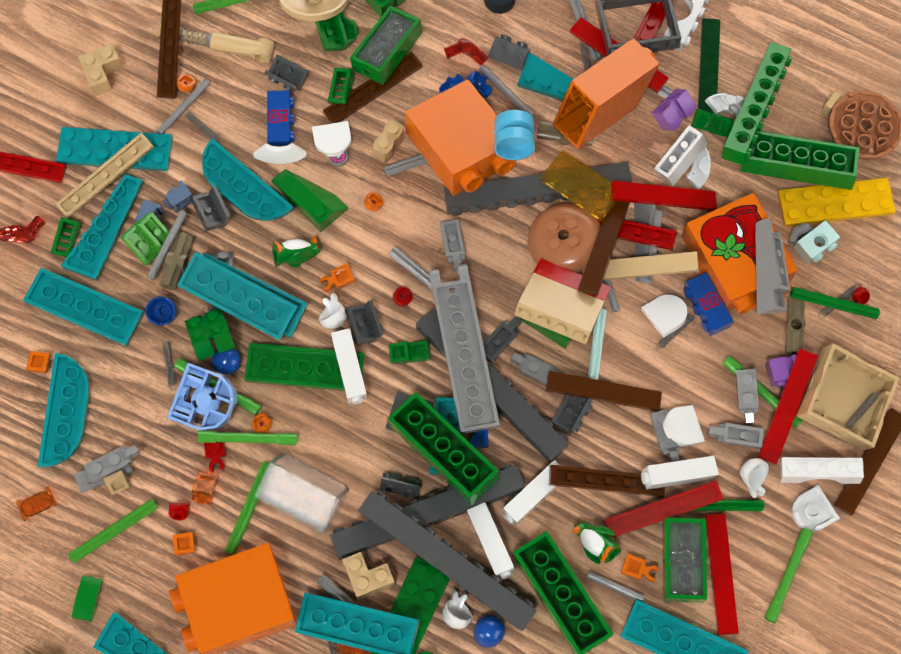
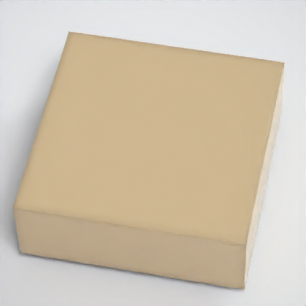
[821,92,840,116]
[103,470,130,495]

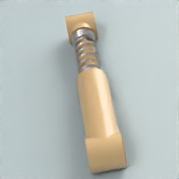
[156,21,275,63]

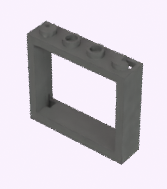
[595,0,681,56]

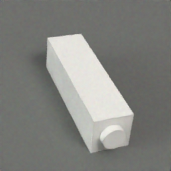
[331,328,367,404]
[641,456,719,490]
[502,460,559,526]
[467,502,516,579]

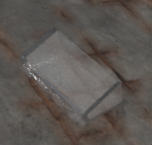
[255,454,349,533]

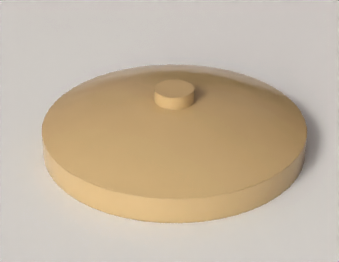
[279,0,350,21]

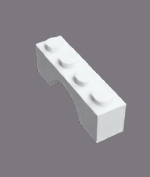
[664,0,710,52]
[780,457,864,484]

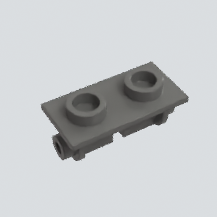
[380,472,422,499]

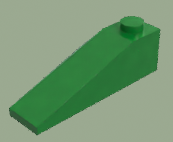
[271,169,348,233]

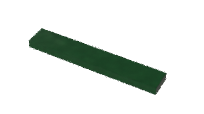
[698,18,720,113]

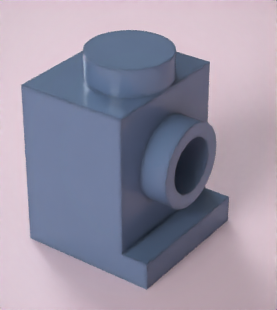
[163,180,193,213]
[135,200,164,222]

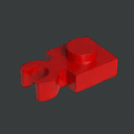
[204,442,226,472]

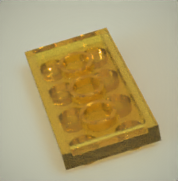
[540,150,617,221]

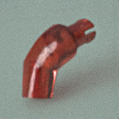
[443,38,488,66]
[0,216,45,243]

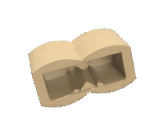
[373,119,404,163]

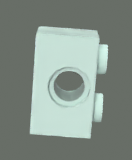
[793,220,840,265]

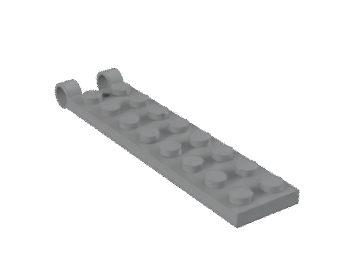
[429,264,500,434]

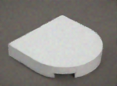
[312,121,352,157]
[641,295,687,338]
[663,405,705,446]
[791,485,840,532]

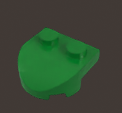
[315,13,358,51]

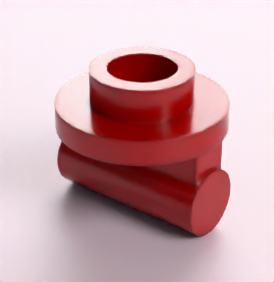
[168,502,190,521]

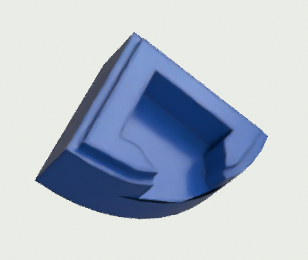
[469,430,489,449]

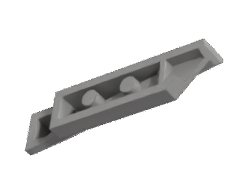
[634,203,663,284]
[755,218,791,314]

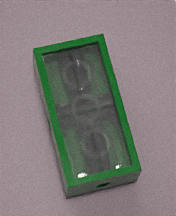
[350,5,423,85]
[662,518,707,603]

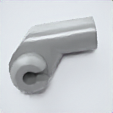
[788,223,813,246]

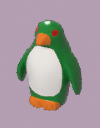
[272,236,321,267]
[572,521,622,564]

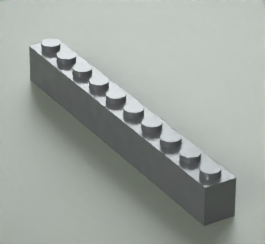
[444,162,632,216]
[416,308,568,464]
[330,465,525,560]
[358,491,536,631]

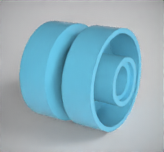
[494,110,535,160]

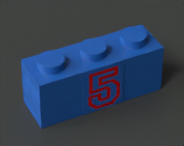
[267,90,295,147]
[683,272,734,336]

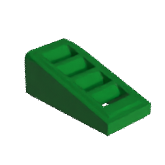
[328,68,355,104]
[50,217,82,258]

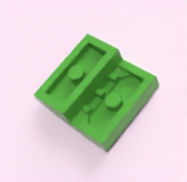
[120,211,175,265]

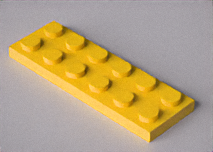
[777,178,896,227]

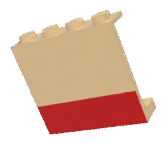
[514,258,611,345]

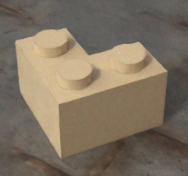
[78,43,123,96]
[342,552,395,600]

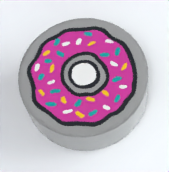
[329,150,348,167]

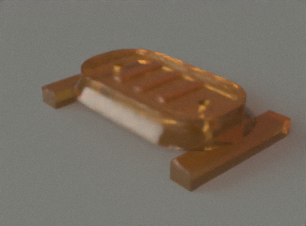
[15,486,57,521]

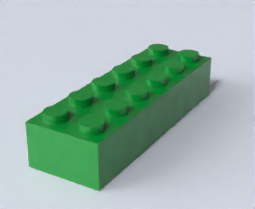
[740,131,860,190]
[387,392,500,506]
[512,531,614,654]

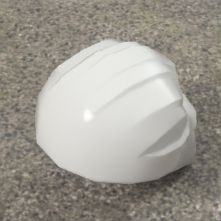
[318,293,347,329]
[739,458,769,498]
[442,590,472,629]

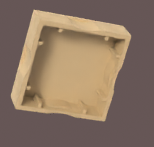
[796,344,899,450]

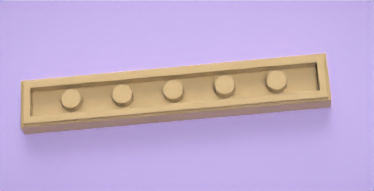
[55,132,154,219]
[583,251,699,280]

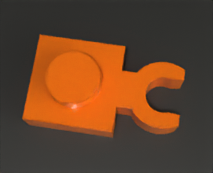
[319,263,356,292]
[620,554,659,582]

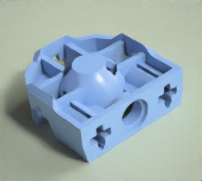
[167,363,238,431]

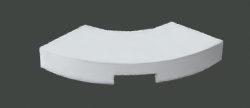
[705,93,745,115]
[254,143,306,164]
[686,147,711,190]

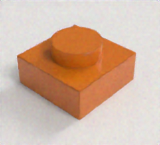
[26,351,51,374]
[172,532,196,556]

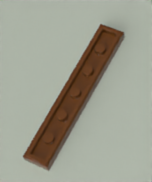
[156,0,181,99]
[323,51,422,123]
[578,196,630,296]
[545,371,662,412]
[834,408,901,516]
[549,465,665,497]

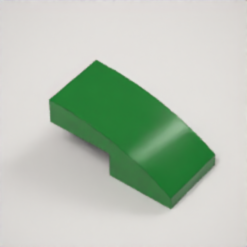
[691,108,734,137]
[389,340,431,364]
[72,576,103,622]

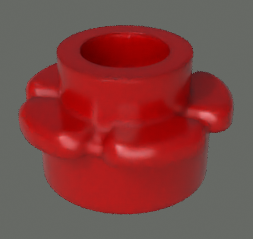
[852,287,870,305]

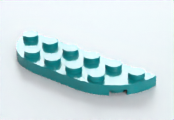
[202,138,294,221]
[38,353,90,468]

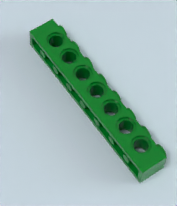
[721,42,792,165]

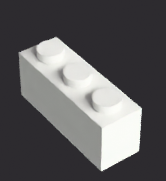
[654,126,708,186]

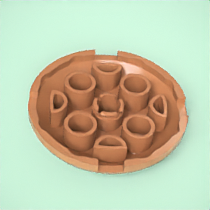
[829,91,901,160]
[528,203,601,273]

